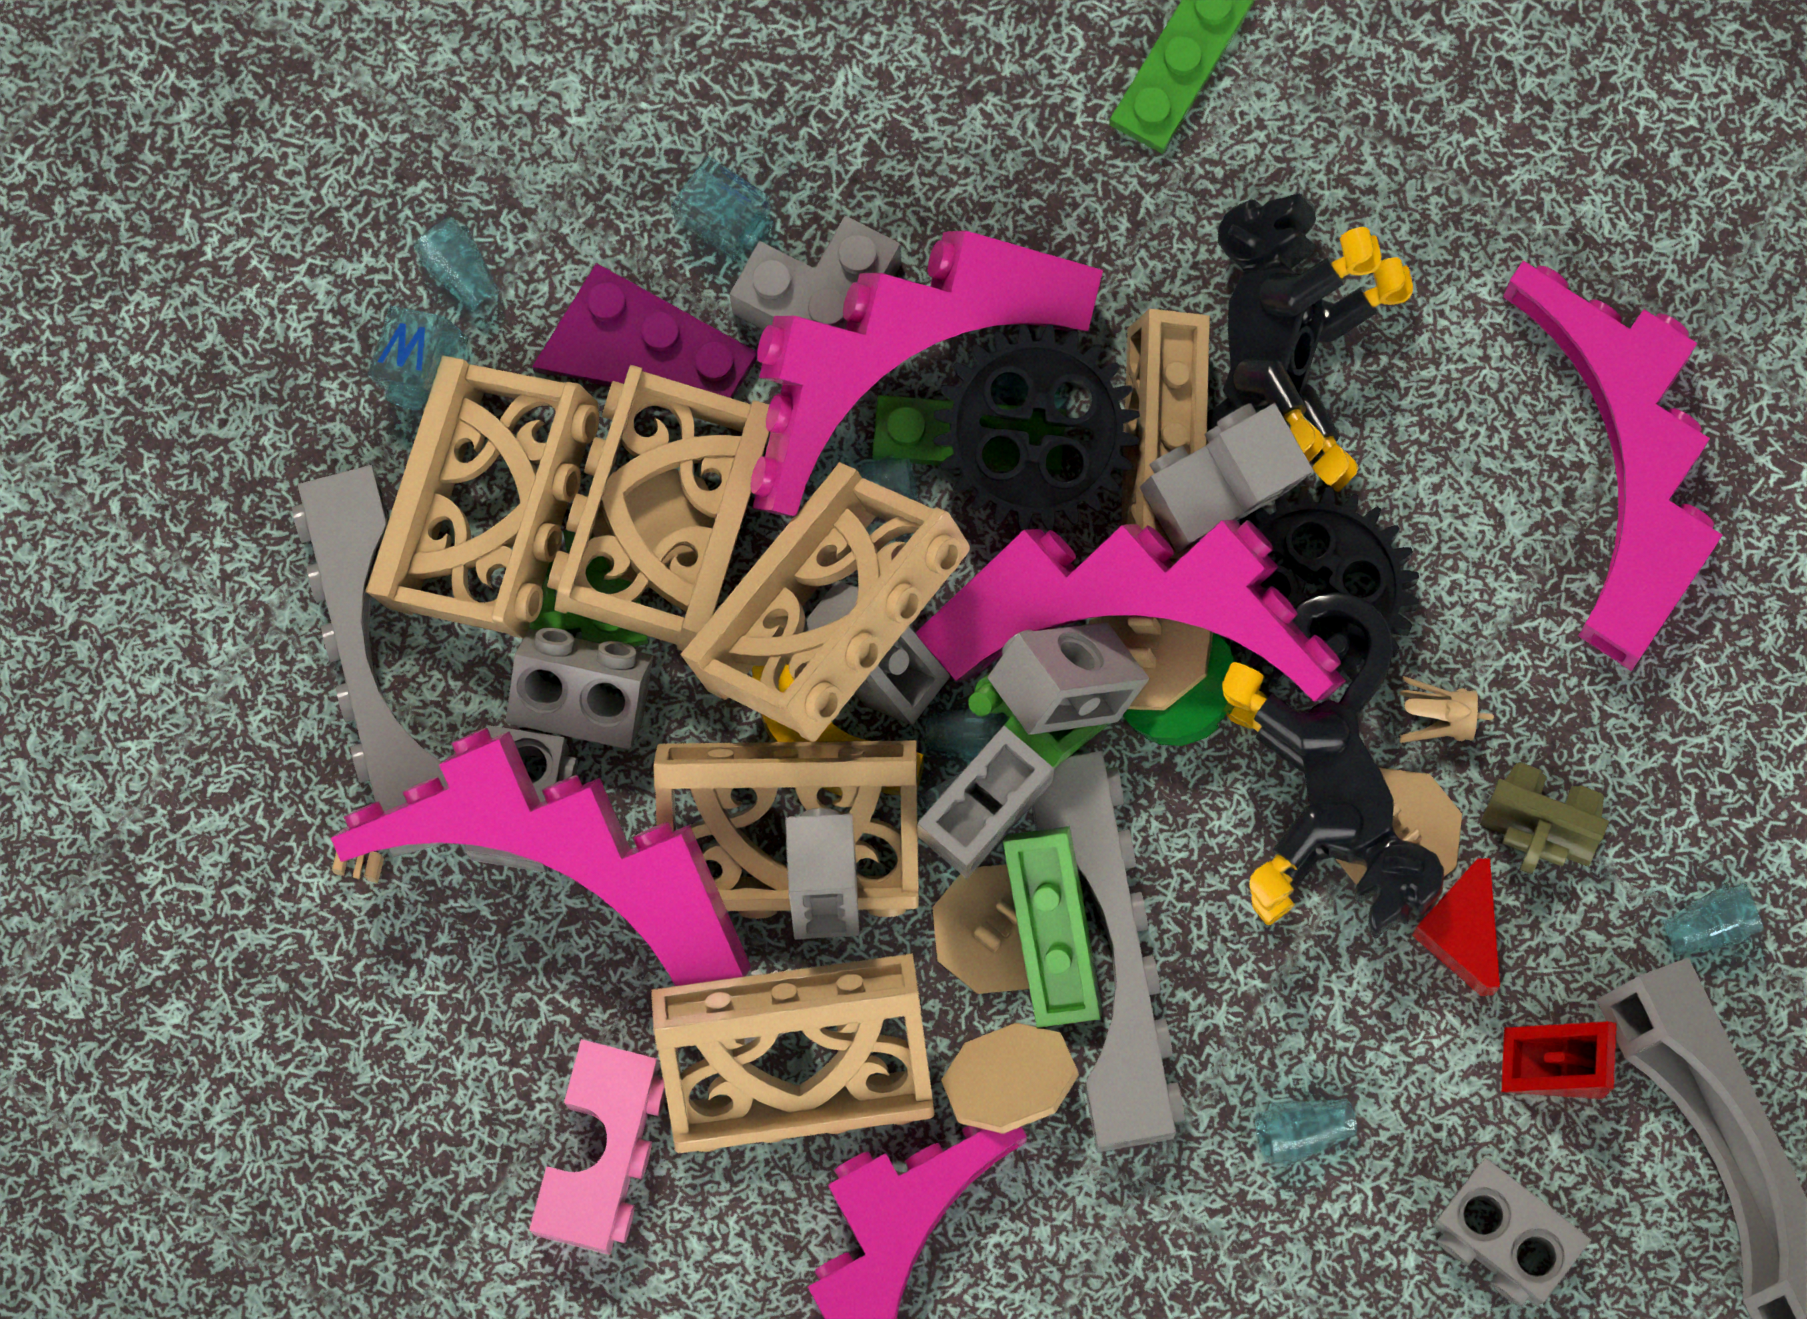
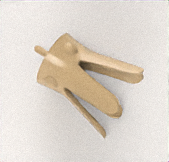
[1399,676,1494,743]

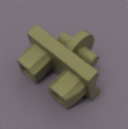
[1480,762,1609,875]

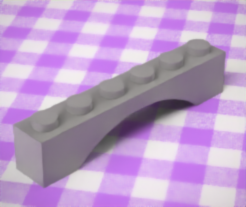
[292,465,448,857]
[1032,751,1185,1153]
[1596,957,1807,1319]

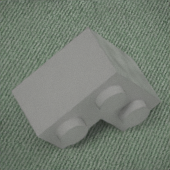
[729,216,902,330]
[1140,403,1313,554]

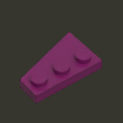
[532,263,758,399]

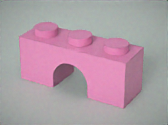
[529,1039,666,1255]

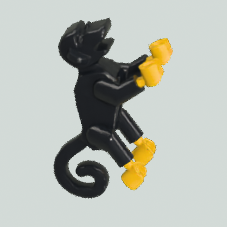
[1206,193,1413,521]
[1222,592,1444,939]

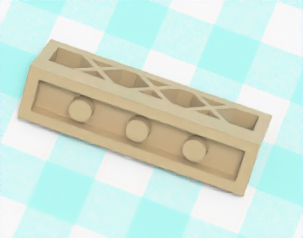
[1121,308,1210,564]

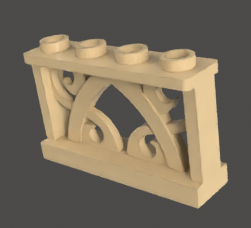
[366,355,599,639]
[547,365,770,651]
[680,462,970,742]
[653,740,919,919]
[651,954,935,1153]

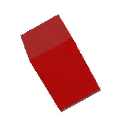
[1412,858,1500,996]
[1501,1021,1616,1099]

